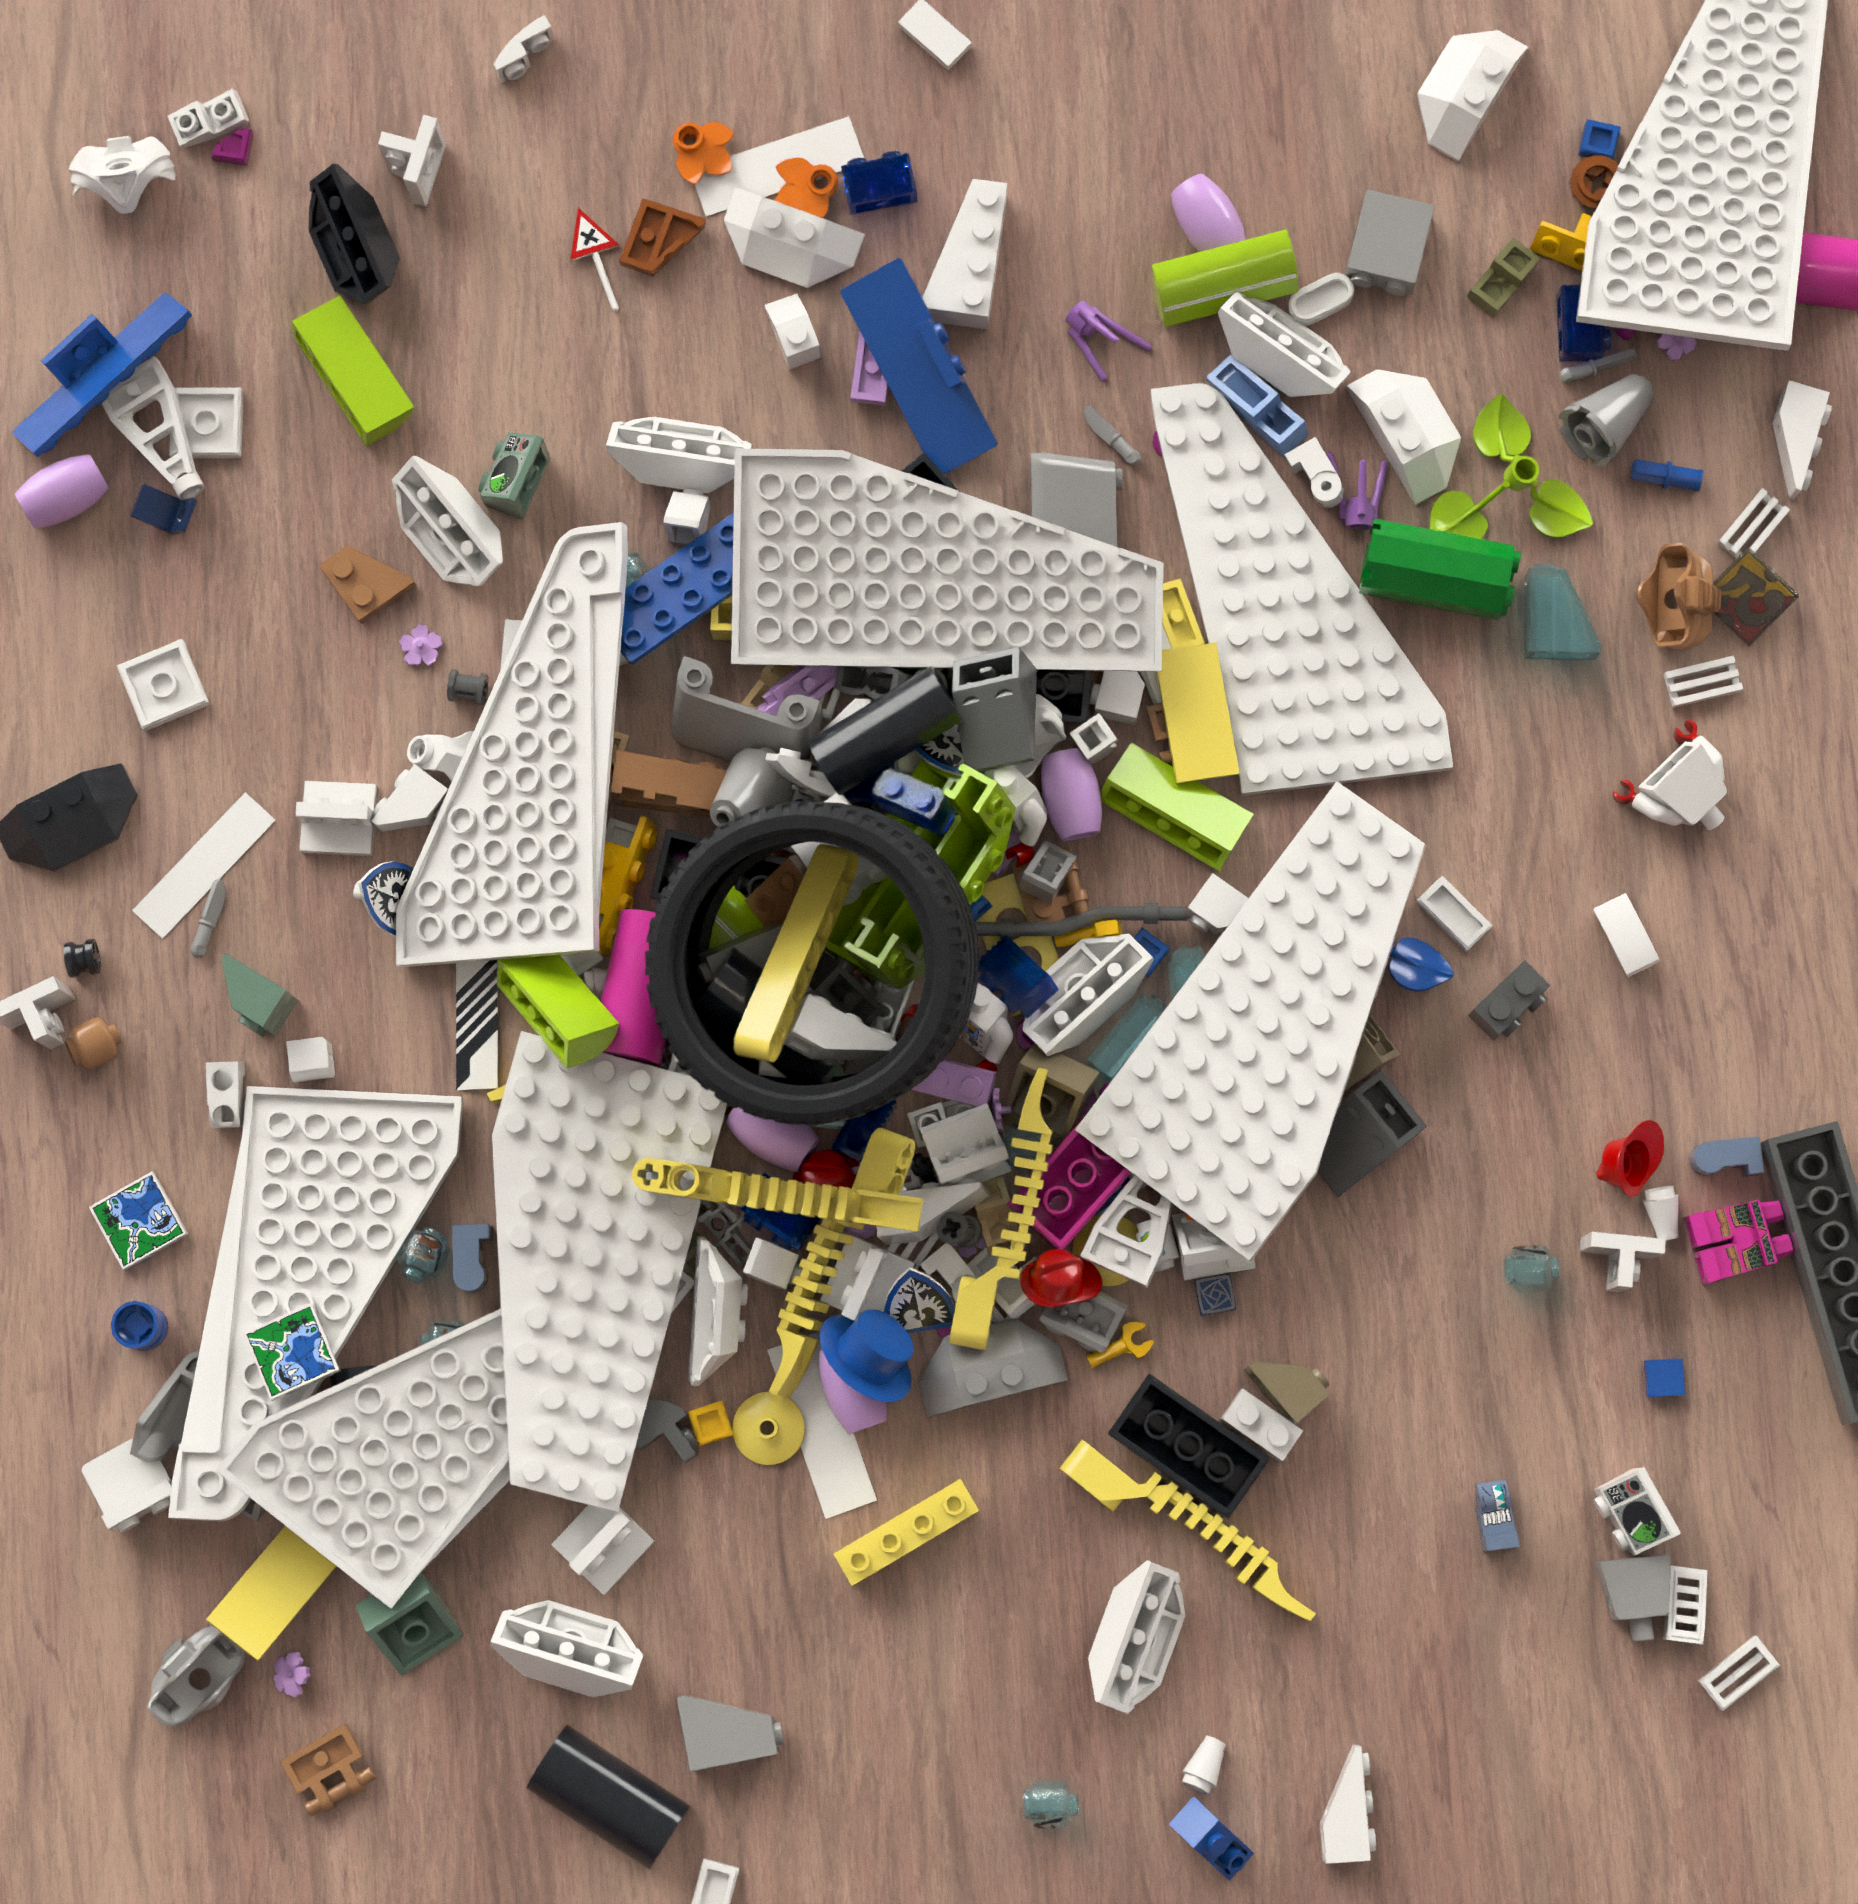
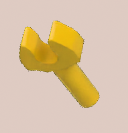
[1054,919,1122,948]
[1086,1322,1154,1368]

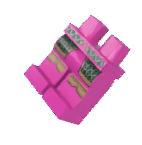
[1683,1199,1794,1285]

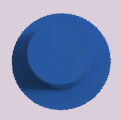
[820,1309,914,1402]

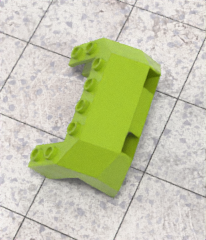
[824,759,1016,990]

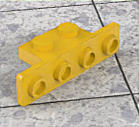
[1530,213,1592,271]
[598,816,658,957]

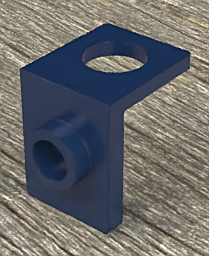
[130,484,197,535]

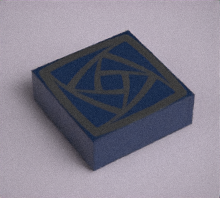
[1194,1274,1237,1316]

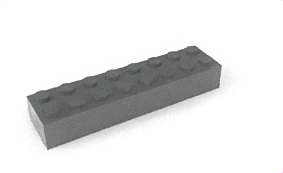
[1760,1121,1858,1425]

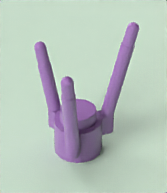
[1065,300,1152,382]
[1327,452,1388,530]

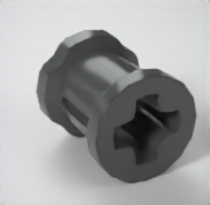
[447,670,489,705]
[937,1212,982,1248]

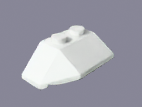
[1417,30,1528,162]
[724,187,865,288]
[1218,292,1350,397]
[1346,369,1461,506]
[606,417,751,493]
[392,456,503,586]
[1023,934,1154,1056]
[688,1236,748,1386]
[1088,1561,1186,1714]
[490,1600,643,1697]

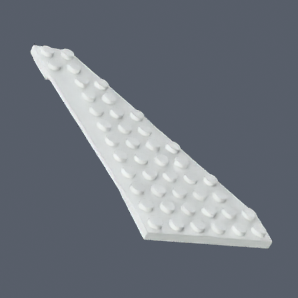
[1150,383,1453,796]
[396,522,628,967]
[168,1086,463,1521]
[216,1271,694,1608]

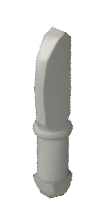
[1559,348,1638,384]
[1084,406,1141,466]
[190,879,226,958]

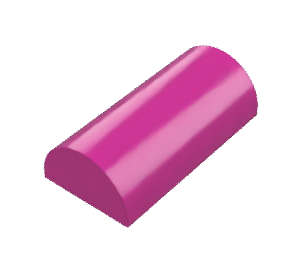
[1796,232,1858,311]
[600,909,667,1066]
[1007,1115,1132,1250]

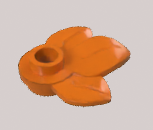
[673,122,734,185]
[775,158,838,218]

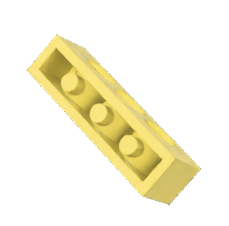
[834,1479,979,1586]

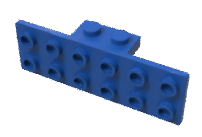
[840,258,998,474]
[12,292,192,457]
[620,513,734,665]

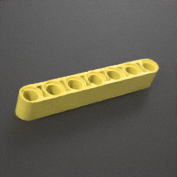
[734,844,859,1062]

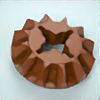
[1569,155,1619,210]

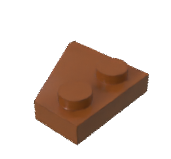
[619,198,706,276]

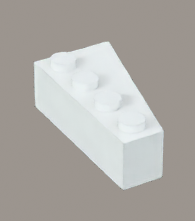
[922,179,1007,330]

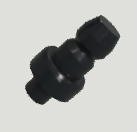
[911,1153,938,1184]

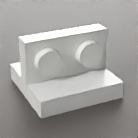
[378,115,446,207]
[295,781,378,856]
[0,976,76,1049]
[919,1103,1012,1186]
[1172,1213,1257,1281]
[1580,1232,1666,1292]
[820,1234,916,1321]
[551,1505,655,1595]

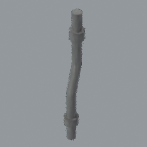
[975,903,1187,940]

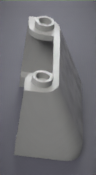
[1030,453,1122,547]
[671,656,823,762]

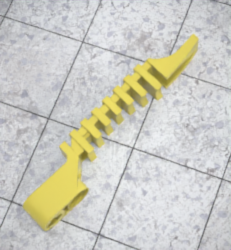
[949,1068,1053,1350]
[769,1127,915,1397]
[632,1158,924,1232]
[1059,1440,1316,1621]

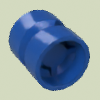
[111,1301,169,1351]

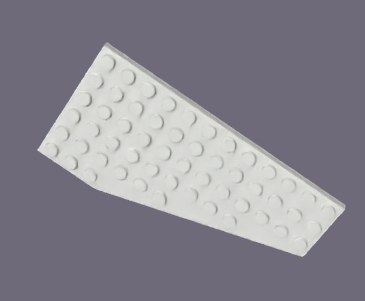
[1576,0,1828,351]
[731,448,1164,672]
[1075,782,1426,1262]
[492,1031,727,1512]

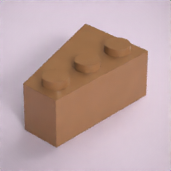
[610,750,726,817]

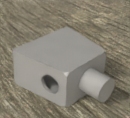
[1595,1554,1671,1641]

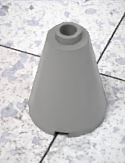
[1558,374,1654,467]
[710,746,794,828]

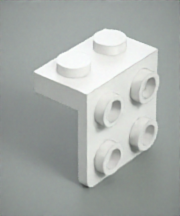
[82,1438,172,1533]

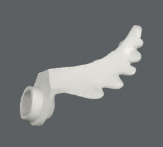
[407,731,474,782]

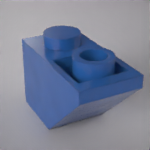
[1169,1796,1254,1881]

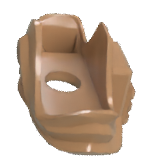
[1636,543,1721,651]

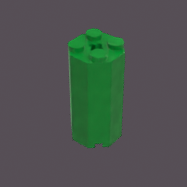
[1359,519,1521,620]

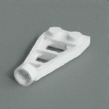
[101,356,205,500]
[1080,1175,1173,1288]

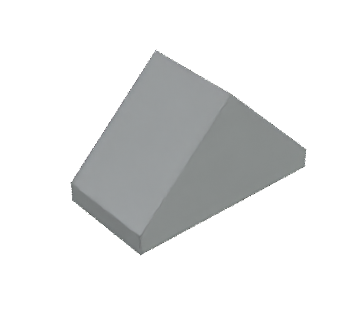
[1019,840,1077,905]

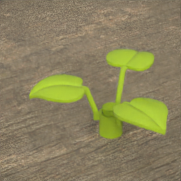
[1429,393,1593,539]

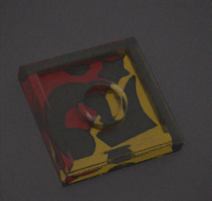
[1713,547,1800,647]

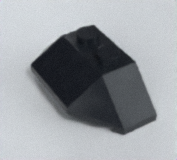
[308,163,400,304]
[0,763,138,872]

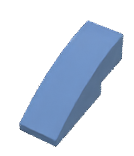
[1206,354,1309,458]

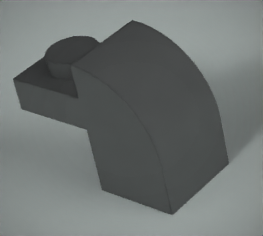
[636,1400,699,1463]

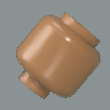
[64,1017,121,1070]

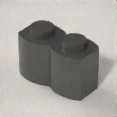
[835,666,916,700]

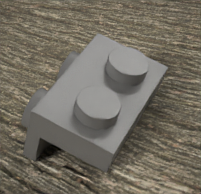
[1039,1291,1128,1353]

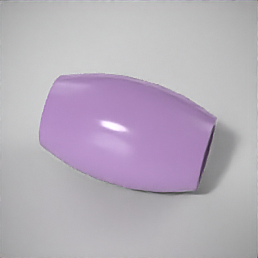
[1171,174,1246,252]
[15,454,109,528]
[1041,748,1102,841]
[726,1107,820,1172]
[819,1350,887,1434]

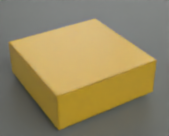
[688,1400,733,1447]

